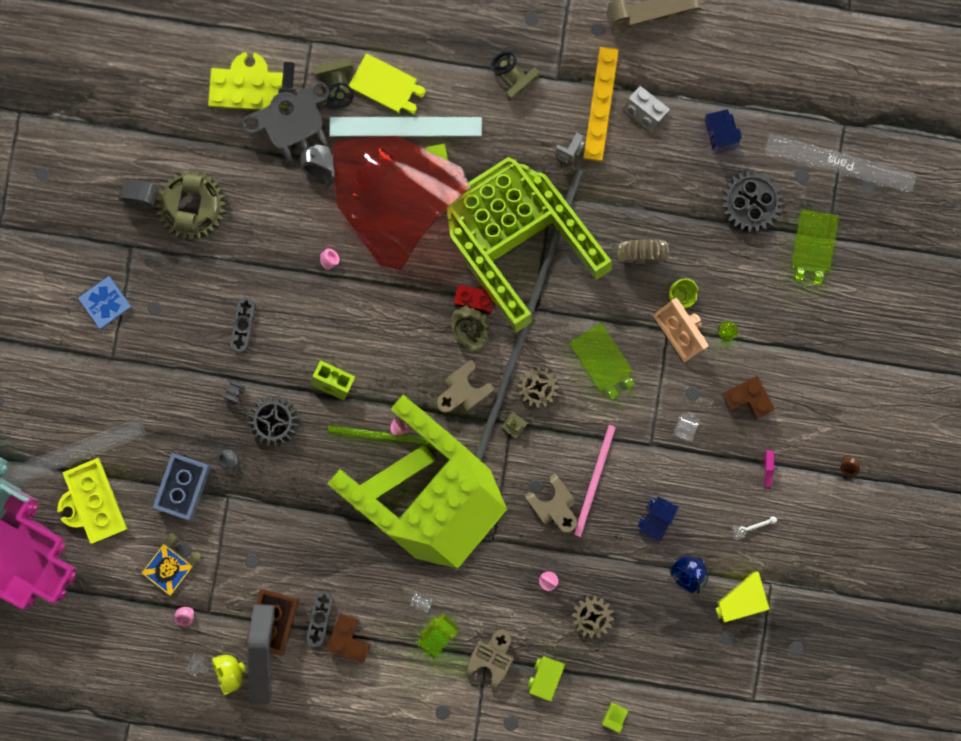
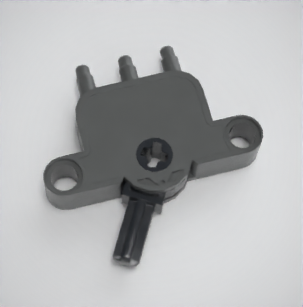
[243,62,329,162]

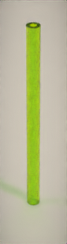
[328,425,432,446]

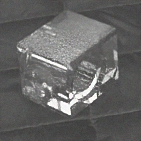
[672,411,700,442]

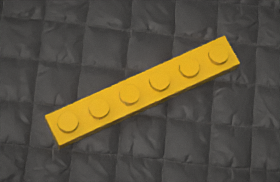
[583,47,619,162]

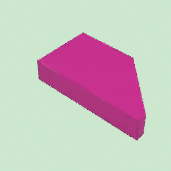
[764,451,774,487]

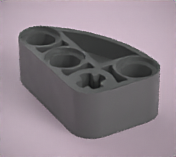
[119,179,159,209]

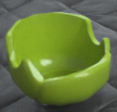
[669,278,699,308]

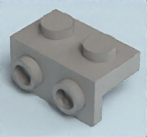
[622,86,670,132]
[555,132,585,163]

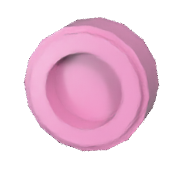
[320,249,339,270]
[390,417,410,436]
[539,572,558,591]
[174,607,194,627]

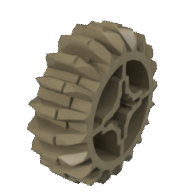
[617,239,669,264]

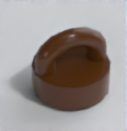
[840,456,860,476]

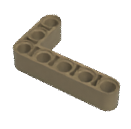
[607,0,701,32]

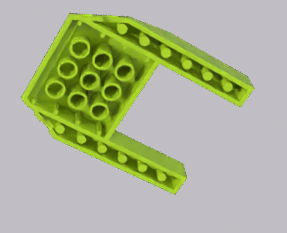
[445,157,612,333]
[327,395,507,569]

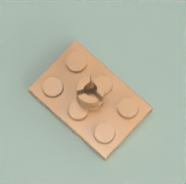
[653,298,709,363]

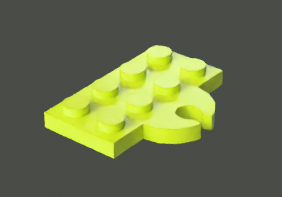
[208,52,285,112]
[57,458,128,544]

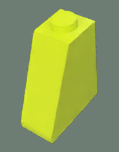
[715,572,769,622]

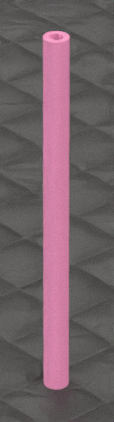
[574,425,616,537]

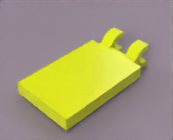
[349,53,426,115]

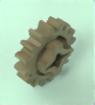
[518,366,559,408]
[572,596,614,638]

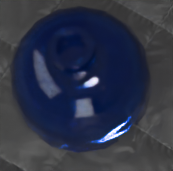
[669,556,709,594]

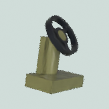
[491,52,540,101]
[313,58,354,109]

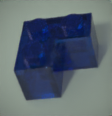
[704,109,742,154]
[637,496,679,542]

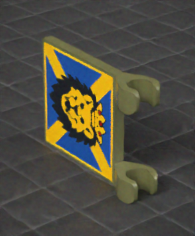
[141,532,202,597]

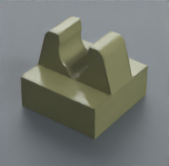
[501,412,528,438]

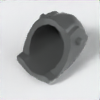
[300,145,335,187]

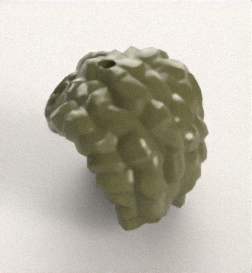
[450,306,491,352]

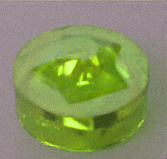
[718,321,738,341]

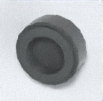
[217,449,238,470]

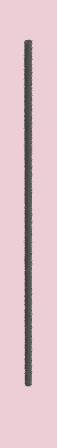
[437,169,583,567]

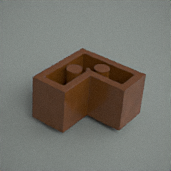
[721,375,775,420]
[327,613,371,663]

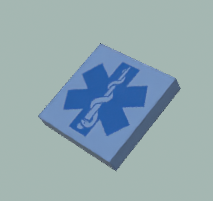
[78,276,132,329]

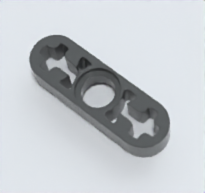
[230,297,255,353]
[307,591,333,647]

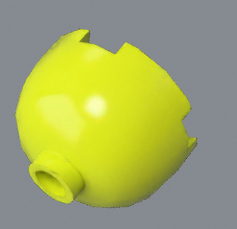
[212,655,246,695]

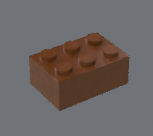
[245,588,300,656]

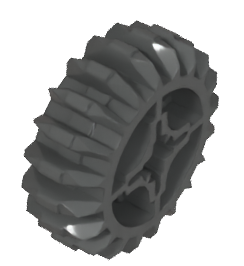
[247,395,300,447]

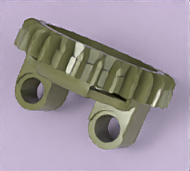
[155,170,226,240]

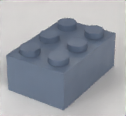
[153,453,211,521]

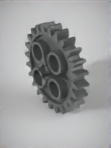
[721,170,784,233]

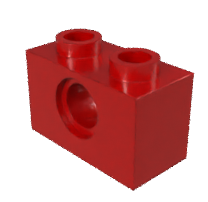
[454,284,494,314]

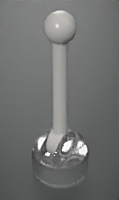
[731,517,777,541]

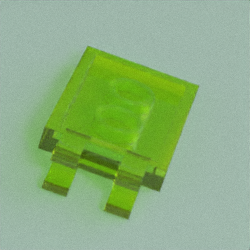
[791,209,839,284]
[569,322,635,399]

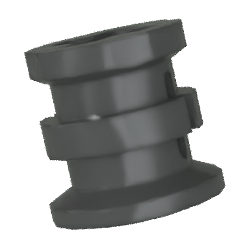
[222,380,245,405]

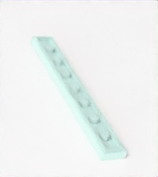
[330,117,482,137]

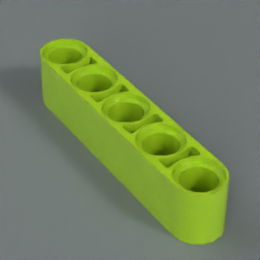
[353,444,436,511]

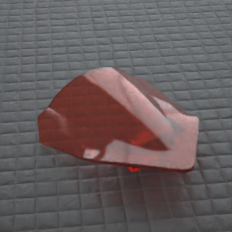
[333,136,470,270]

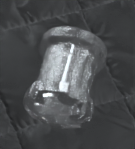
[410,590,434,614]

